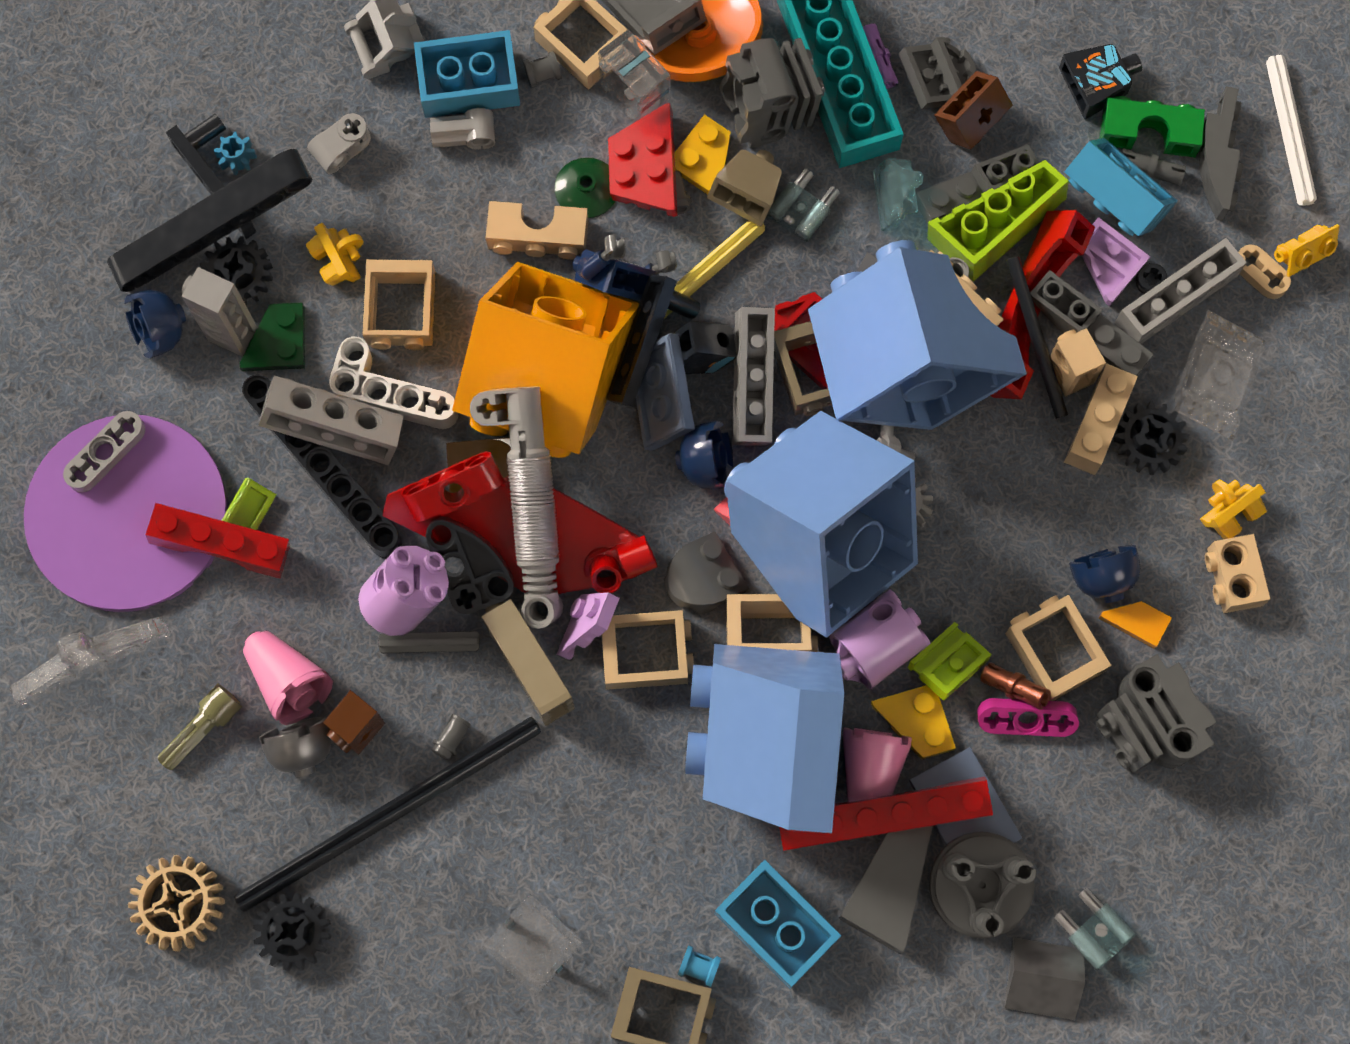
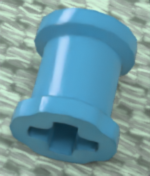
[678,945,721,987]

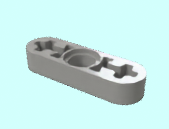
[63,411,145,492]

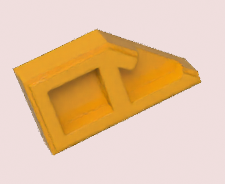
[1099,601,1172,649]

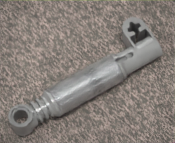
[470,386,563,629]

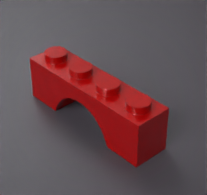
[145,503,290,579]

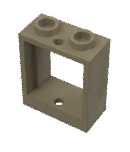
[774,321,832,416]
[611,967,717,1044]

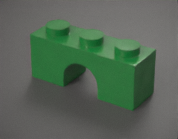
[1100,96,1205,158]

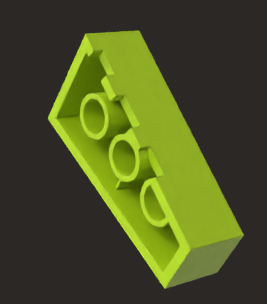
[927,160,1069,282]

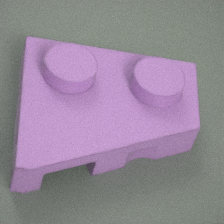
[1082,217,1150,307]
[556,592,620,660]

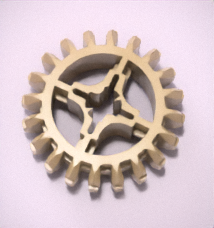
[128,855,225,952]

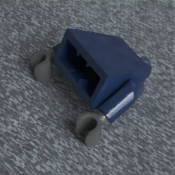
[573,235,677,301]

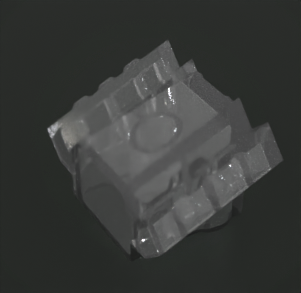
[1172,310,1265,441]

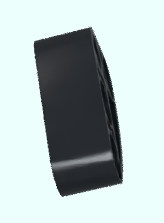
[425,516,514,614]

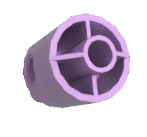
[358,546,449,636]
[829,589,931,689]

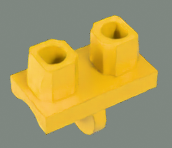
[306,222,364,286]
[1200,479,1267,539]

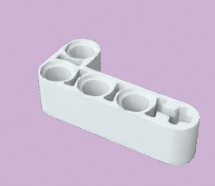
[329,336,458,429]

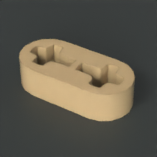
[1238,245,1291,299]

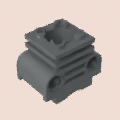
[719,38,825,149]
[1096,654,1217,774]

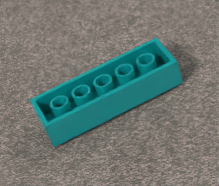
[777,0,904,168]

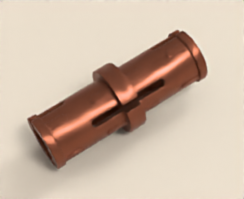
[981,662,1051,710]

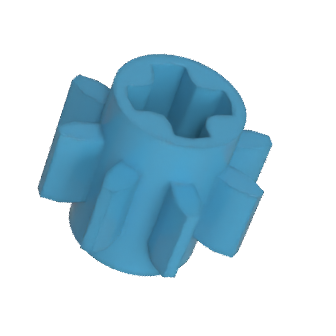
[214,132,257,175]

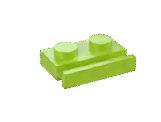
[907,622,992,701]

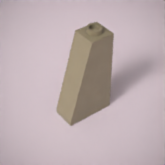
[481,599,575,726]

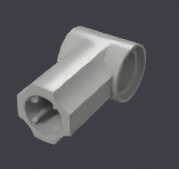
[430,108,495,150]

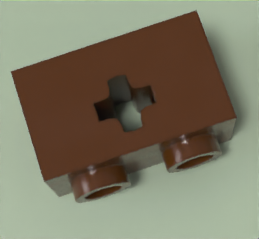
[934,71,1013,150]
[323,690,385,755]

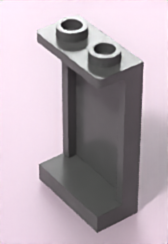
[601,0,706,55]

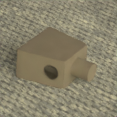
[707,150,782,227]

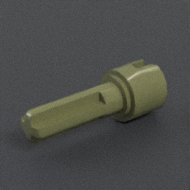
[157,683,243,770]

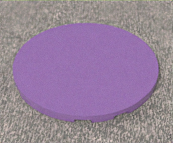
[24,415,228,612]

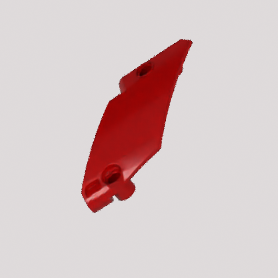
[382,452,658,594]

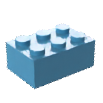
[414,30,521,118]
[1064,138,1178,236]
[714,860,841,989]

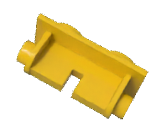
[1274,224,1340,277]

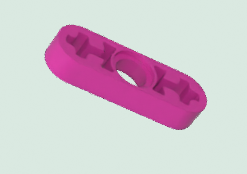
[977,698,1079,737]

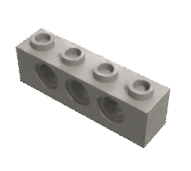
[1115,238,1247,344]
[181,267,258,357]
[732,307,775,446]
[258,375,404,465]

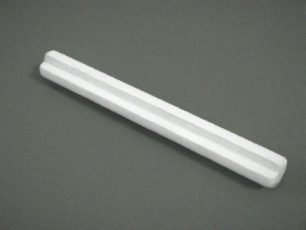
[1266,55,1317,206]

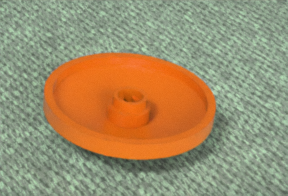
[635,0,763,82]

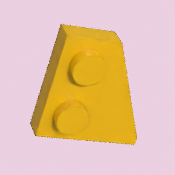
[675,114,731,195]
[871,685,956,759]

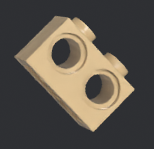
[1050,328,1106,397]
[1205,534,1270,613]

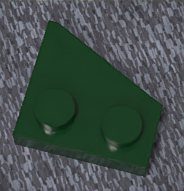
[240,303,305,371]

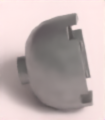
[259,717,332,777]

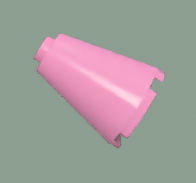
[243,631,333,725]
[842,728,912,802]

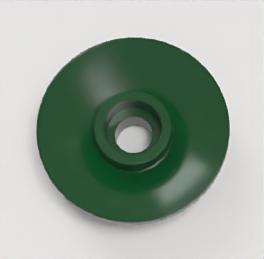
[554,158,616,218]

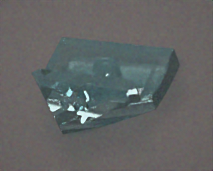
[873,158,924,231]

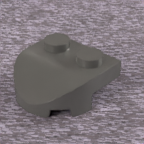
[899,37,976,110]
[664,531,749,614]

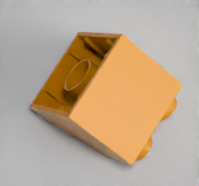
[452,262,639,458]

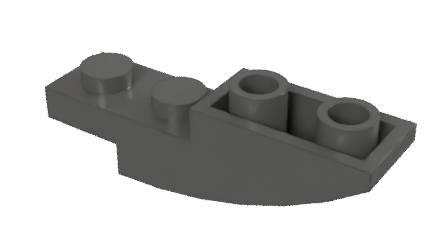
[1199,86,1243,221]
[913,144,1040,224]
[1030,270,1154,376]

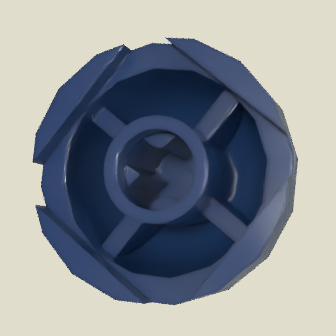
[125,290,186,358]
[675,421,733,489]
[1069,545,1141,603]

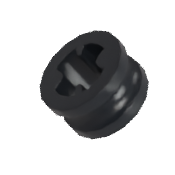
[1135,263,1167,294]

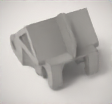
[344,0,426,79]

